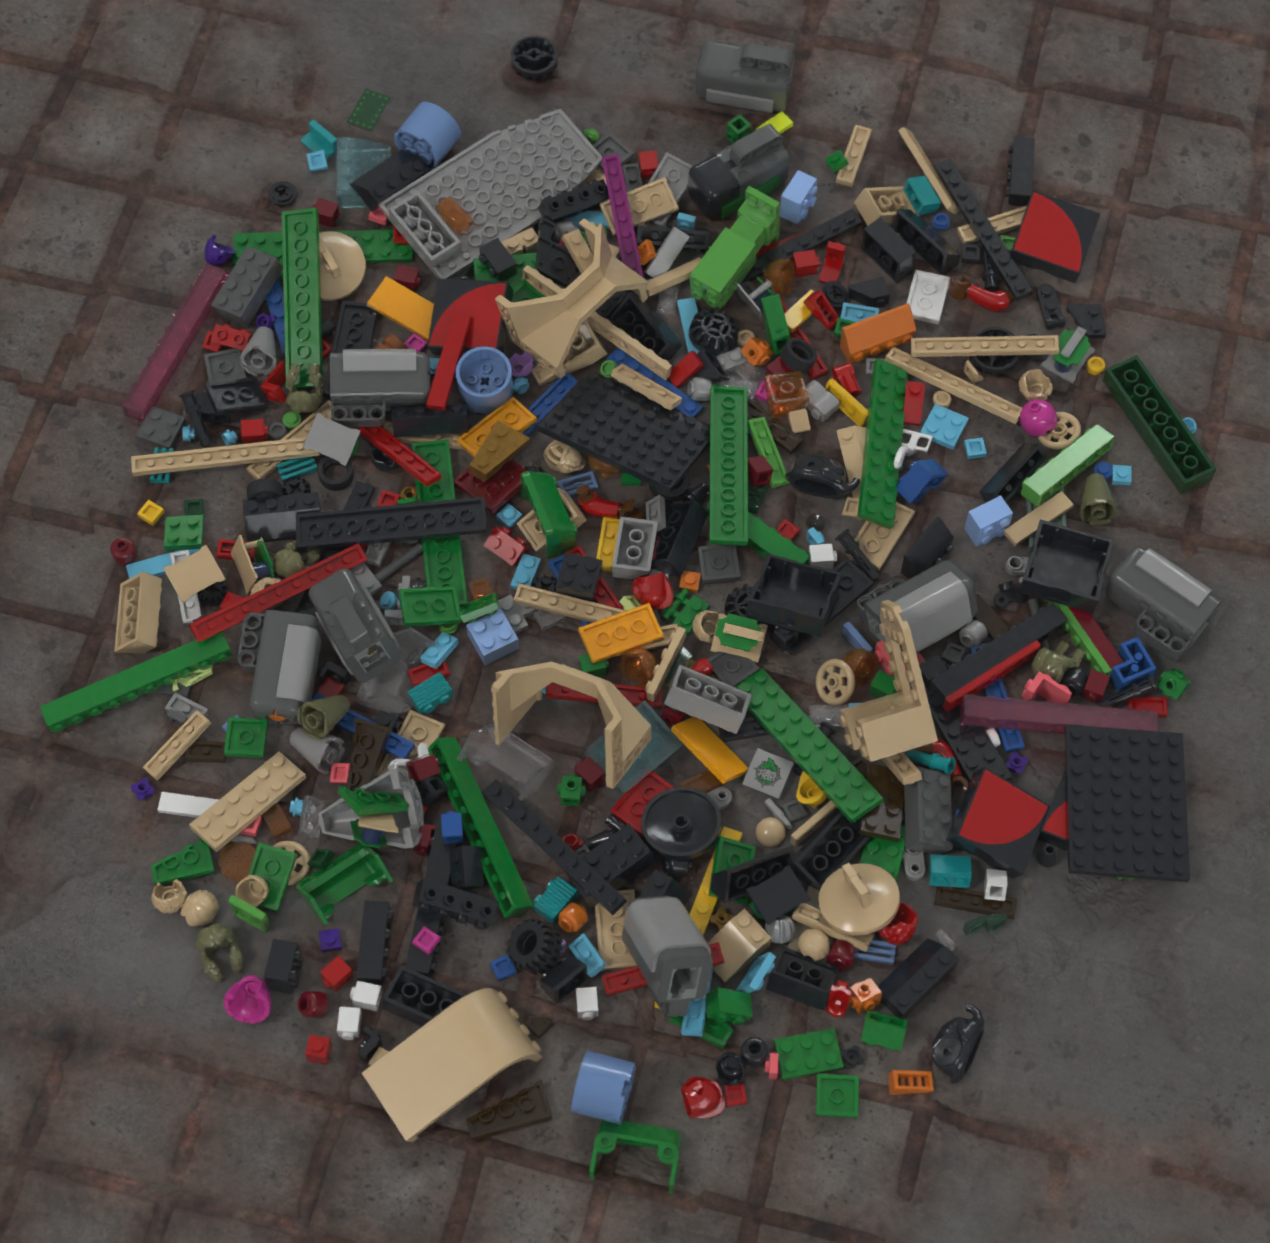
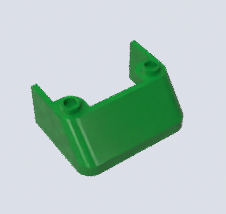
[520,471,578,559]
[296,844,393,925]
[589,1121,682,1194]

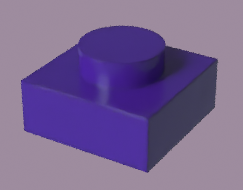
[319,928,342,953]

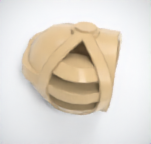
[544,440,586,474]

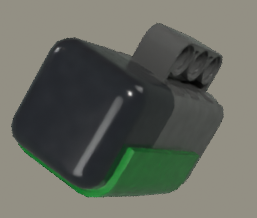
[688,124,790,220]

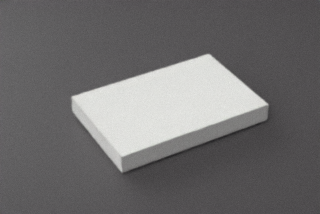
[906,269,950,325]

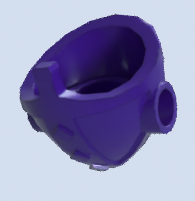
[204,234,236,266]

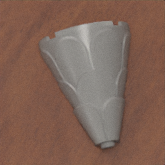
[318,768,424,849]

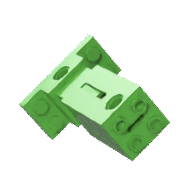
[689,186,780,310]

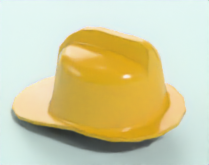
[796,771,827,809]

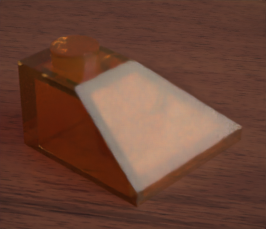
[765,371,810,418]

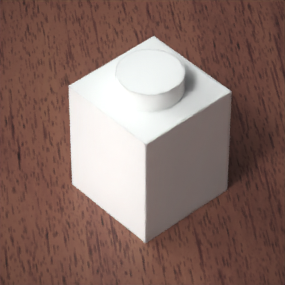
[808,544,837,569]
[984,869,1007,901]
[350,981,383,1011]
[576,987,598,1020]
[337,1007,362,1040]

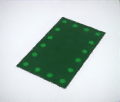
[347,89,391,131]

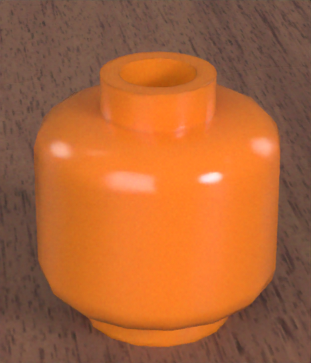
[558,903,588,933]

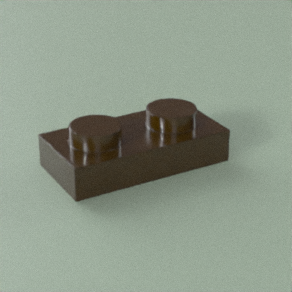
[185,740,226,763]

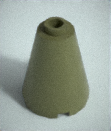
[1079,473,1118,526]
[297,694,350,740]

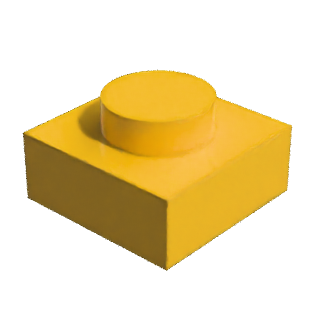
[137,500,164,526]

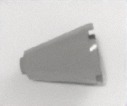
[240,326,277,376]
[290,728,345,774]

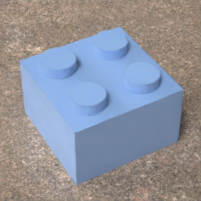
[780,170,818,225]
[964,496,1013,547]
[466,609,519,665]

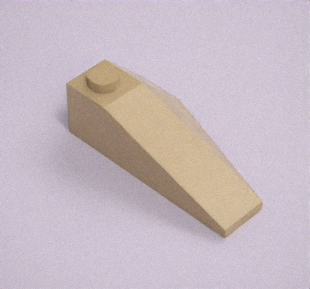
[532,320,608,386]
[836,425,867,499]

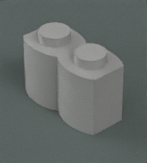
[797,380,840,422]

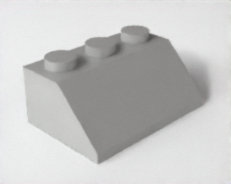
[612,517,658,579]

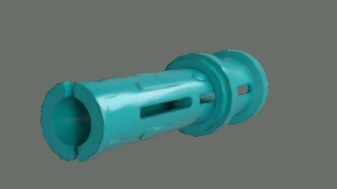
[904,750,956,775]

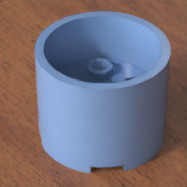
[394,102,461,170]
[456,347,513,414]
[571,1050,636,1125]

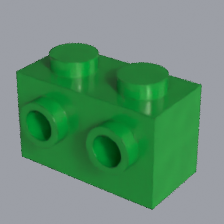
[706,987,753,1025]
[861,1010,908,1051]

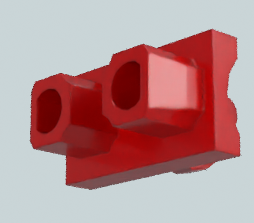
[825,980,852,1018]

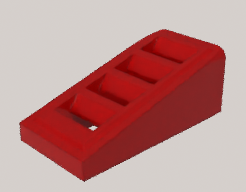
[803,290,839,330]

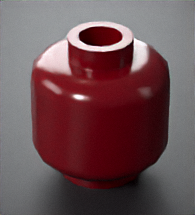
[110,537,137,565]
[828,940,856,970]
[298,991,329,1018]

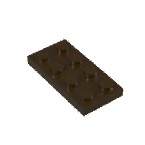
[859,763,904,842]

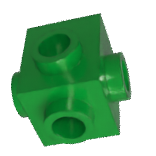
[726,114,752,143]
[1157,668,1192,700]
[557,774,586,807]

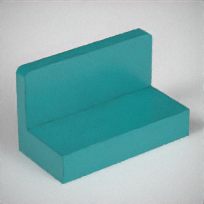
[301,119,339,160]

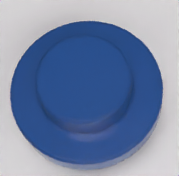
[932,213,950,230]
[1094,462,1113,479]

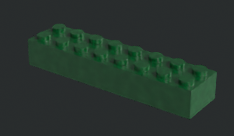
[1102,355,1216,495]

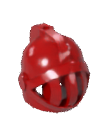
[632,572,674,610]
[680,1076,725,1119]

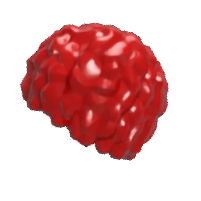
[877,901,918,945]

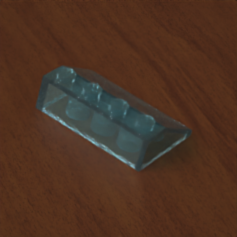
[337,137,391,208]
[583,700,683,794]

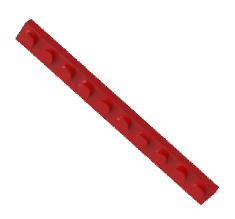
[189,543,368,643]

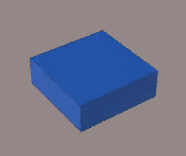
[490,954,517,982]

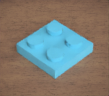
[920,404,969,450]
[736,952,776,993]

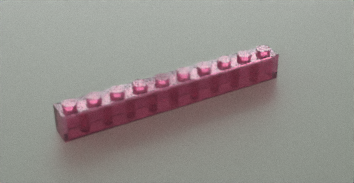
[122,264,228,422]
[960,694,1159,734]

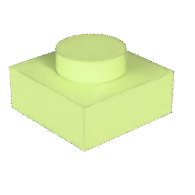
[619,595,641,611]

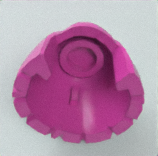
[223,975,272,1024]

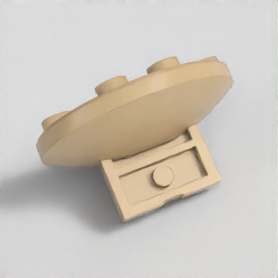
[319,232,366,301]
[819,863,900,935]

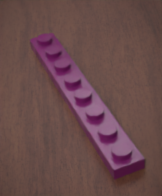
[602,154,643,277]

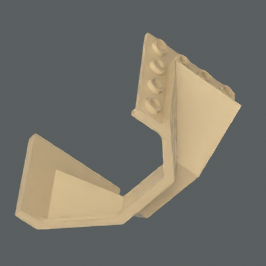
[495,218,650,379]
[491,661,651,789]

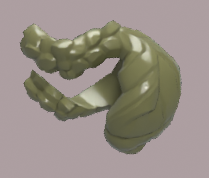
[286,363,324,413]
[273,541,322,578]
[1032,641,1085,684]
[195,923,244,983]

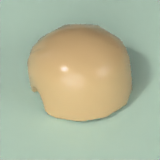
[755,817,785,848]
[236,875,269,907]
[798,929,830,961]

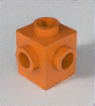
[740,338,774,366]
[849,978,882,1014]

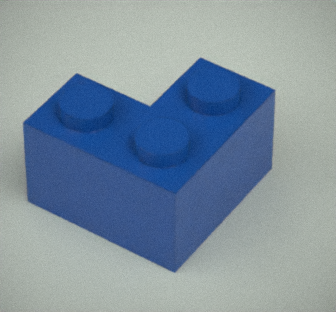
[896,459,949,504]
[1110,637,1157,692]

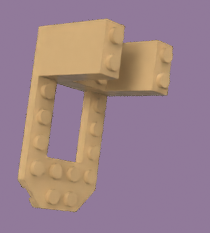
[839,600,938,762]

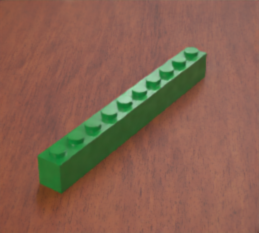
[39,631,233,733]
[427,737,534,918]

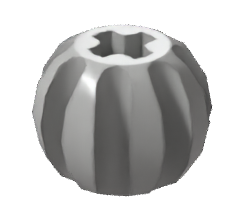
[765,915,795,943]

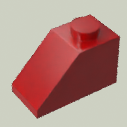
[903,381,925,426]

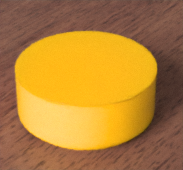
[1086,357,1105,375]

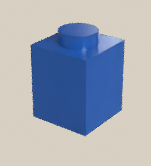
[441,811,463,844]

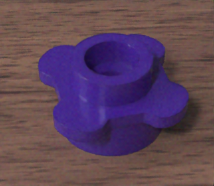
[256,313,275,330]
[1005,752,1028,774]
[131,778,154,800]

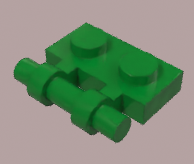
[662,588,710,636]

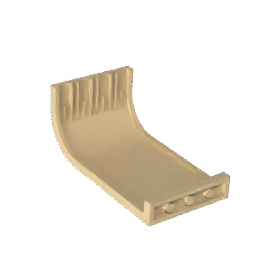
[362,988,543,1143]

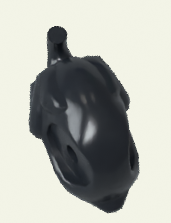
[785,454,860,499]
[931,1003,985,1084]

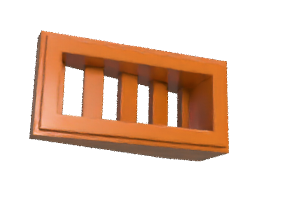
[888,1070,934,1095]

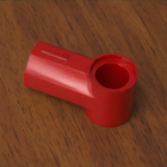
[832,362,861,398]

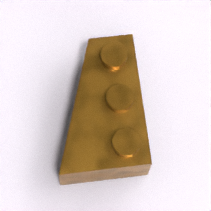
[468,420,530,482]

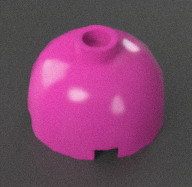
[1020,399,1057,437]

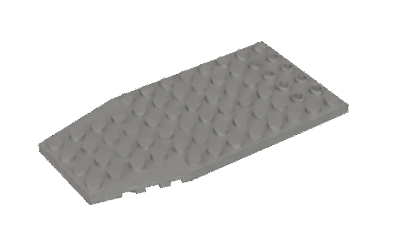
[379,109,602,279]

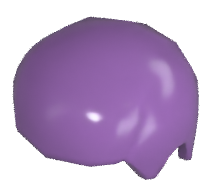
[508,351,534,377]

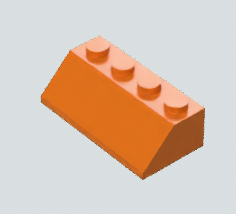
[840,303,916,363]

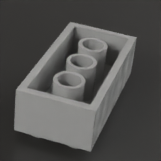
[664,664,752,734]

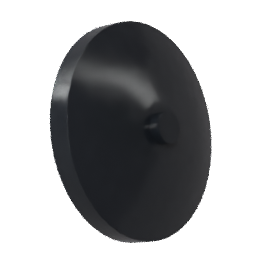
[641,787,722,860]

